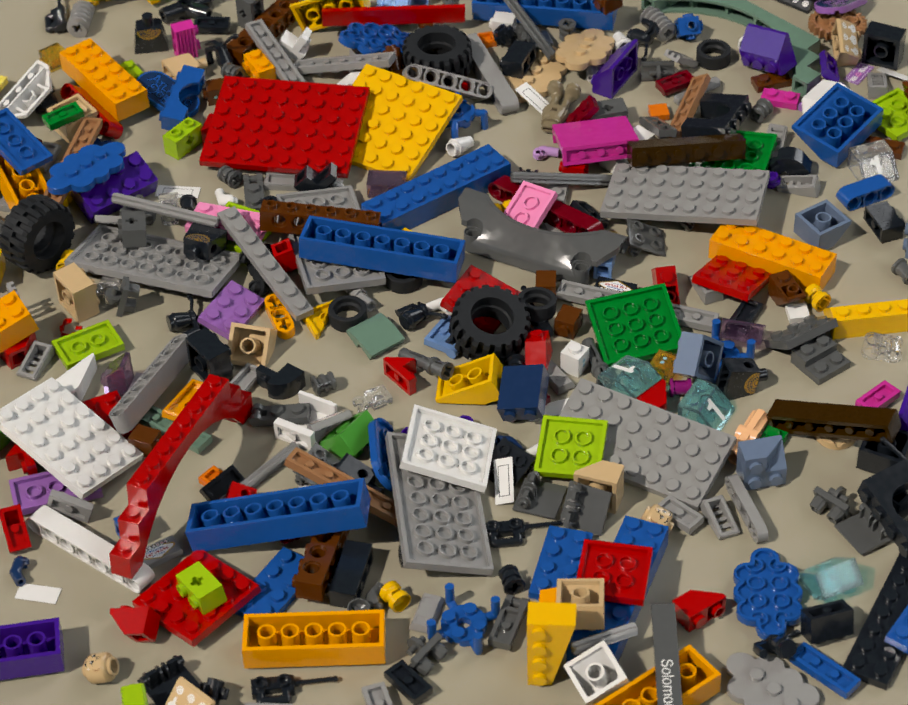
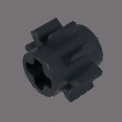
[493,24,516,46]
[199,677,229,705]

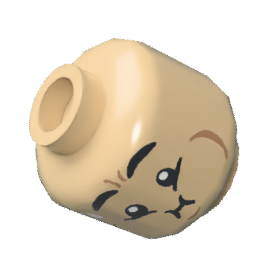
[640,504,675,533]
[82,652,119,684]

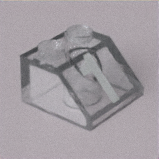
[847,139,899,182]

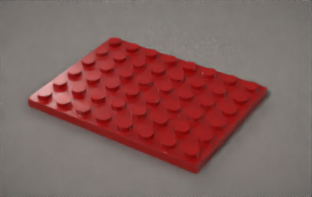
[199,76,370,178]

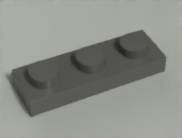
[639,116,677,139]

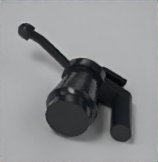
[627,17,660,61]
[204,34,239,68]
[166,294,205,336]
[395,302,448,330]
[753,630,801,659]

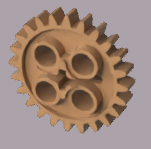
[808,10,867,41]

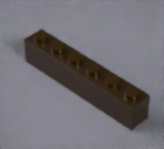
[627,133,746,167]
[766,399,901,443]

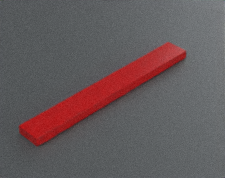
[322,4,465,27]

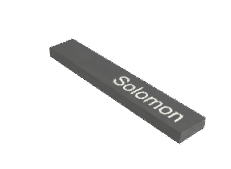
[651,604,683,705]

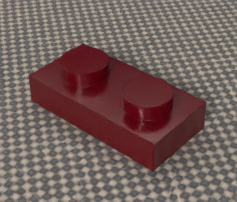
[655,69,694,96]
[565,95,600,123]

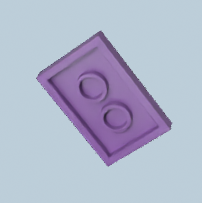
[197,280,264,340]

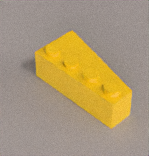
[527,602,577,686]

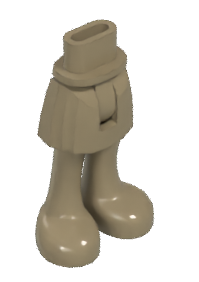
[541,80,581,133]

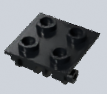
[488,437,536,487]
[137,655,200,705]

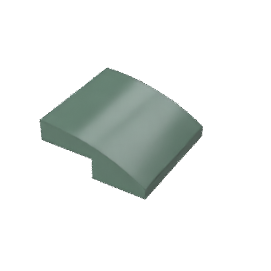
[346,313,405,360]

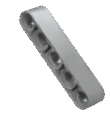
[402,64,493,100]

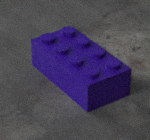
[70,151,158,224]
[0,617,65,680]

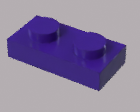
[819,49,840,82]

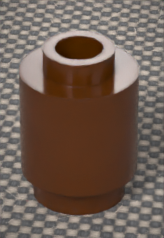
[382,44,404,72]

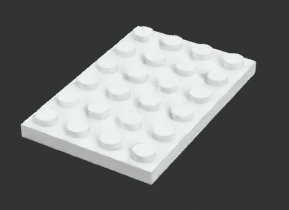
[0,377,144,499]

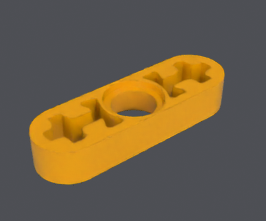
[264,294,295,339]

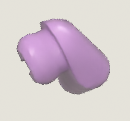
[532,146,560,160]

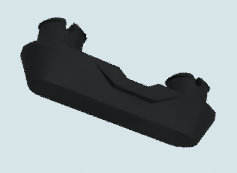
[239,252,270,296]

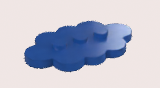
[338,22,410,57]
[47,142,126,195]
[733,548,803,640]

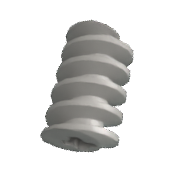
[67,0,95,38]
[640,6,677,41]

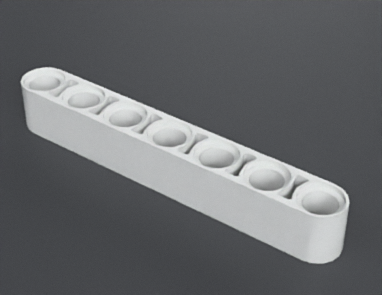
[26,505,155,593]

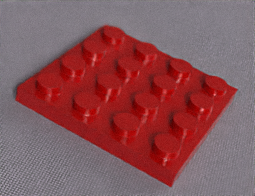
[132,550,261,647]

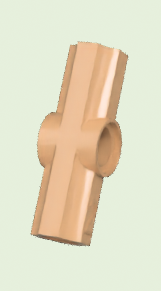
[727,408,768,465]

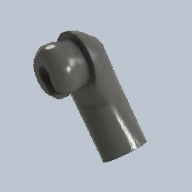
[365,582,384,610]

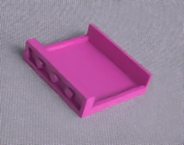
[552,116,639,166]

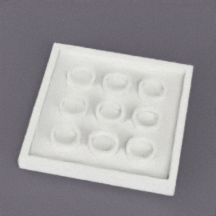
[399,404,497,493]

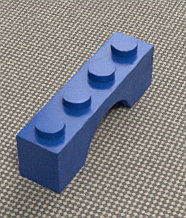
[159,65,205,130]

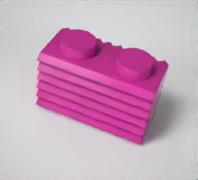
[170,19,201,58]

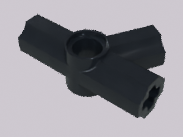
[159,0,212,23]

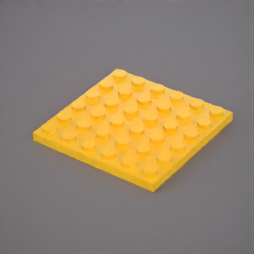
[352,64,463,183]

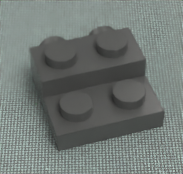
[791,333,851,385]

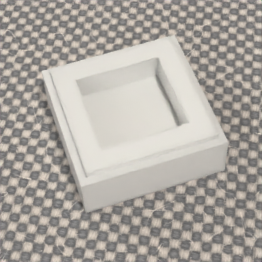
[785,303,810,324]

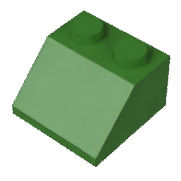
[318,410,374,458]

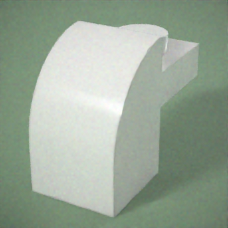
[277,27,312,60]

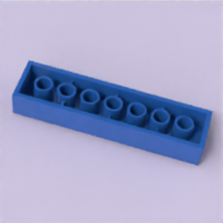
[472,0,618,31]
[361,144,511,230]
[299,215,465,283]
[185,478,371,552]
[566,515,669,663]

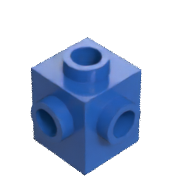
[675,13,703,40]

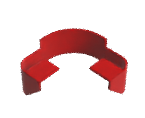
[59,318,83,337]

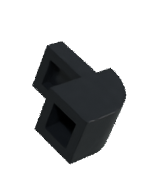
[768,147,812,175]
[294,162,337,192]
[256,363,306,400]

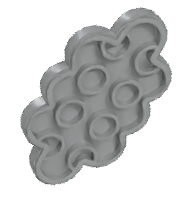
[726,652,820,705]

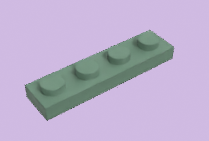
[138,405,213,454]

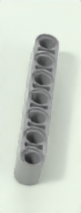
[467,33,519,115]
[109,334,189,434]

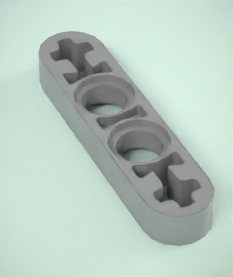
[725,474,769,543]

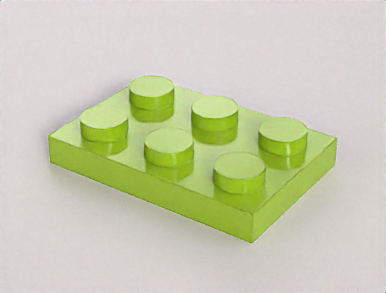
[51,320,125,370]

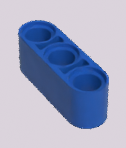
[836,174,895,211]

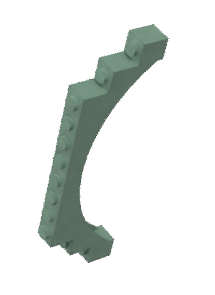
[641,0,821,97]

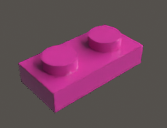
[761,88,801,110]
[855,380,901,408]

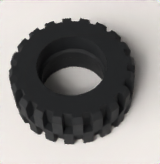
[402,24,472,86]
[0,194,75,274]
[449,285,531,364]

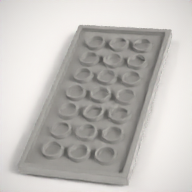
[600,163,770,226]
[276,185,386,295]
[64,224,241,298]
[559,378,737,511]
[385,432,494,576]

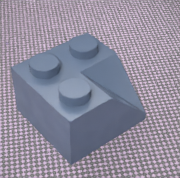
[793,199,852,250]
[673,331,724,384]
[736,435,787,490]

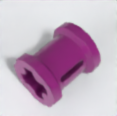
[669,378,692,397]

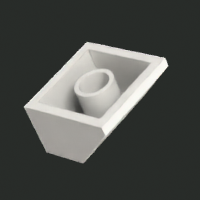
[563,640,630,705]

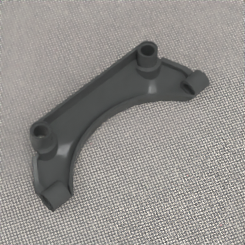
[458,187,629,285]

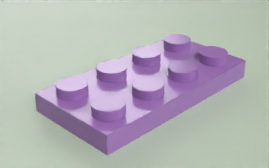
[9,471,103,515]

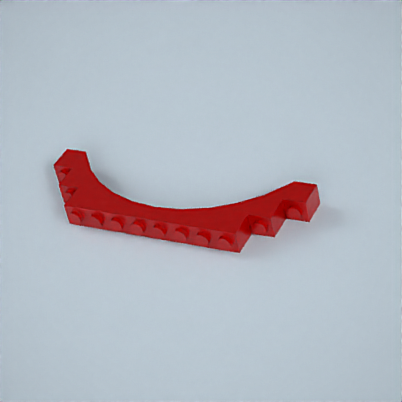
[109,374,252,579]

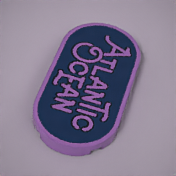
[814,0,868,15]

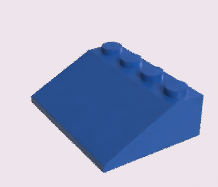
[791,82,884,168]

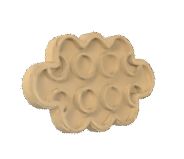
[555,29,615,71]
[504,46,568,103]

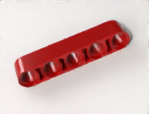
[60,83,123,139]

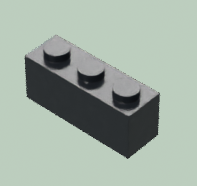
[326,540,374,608]

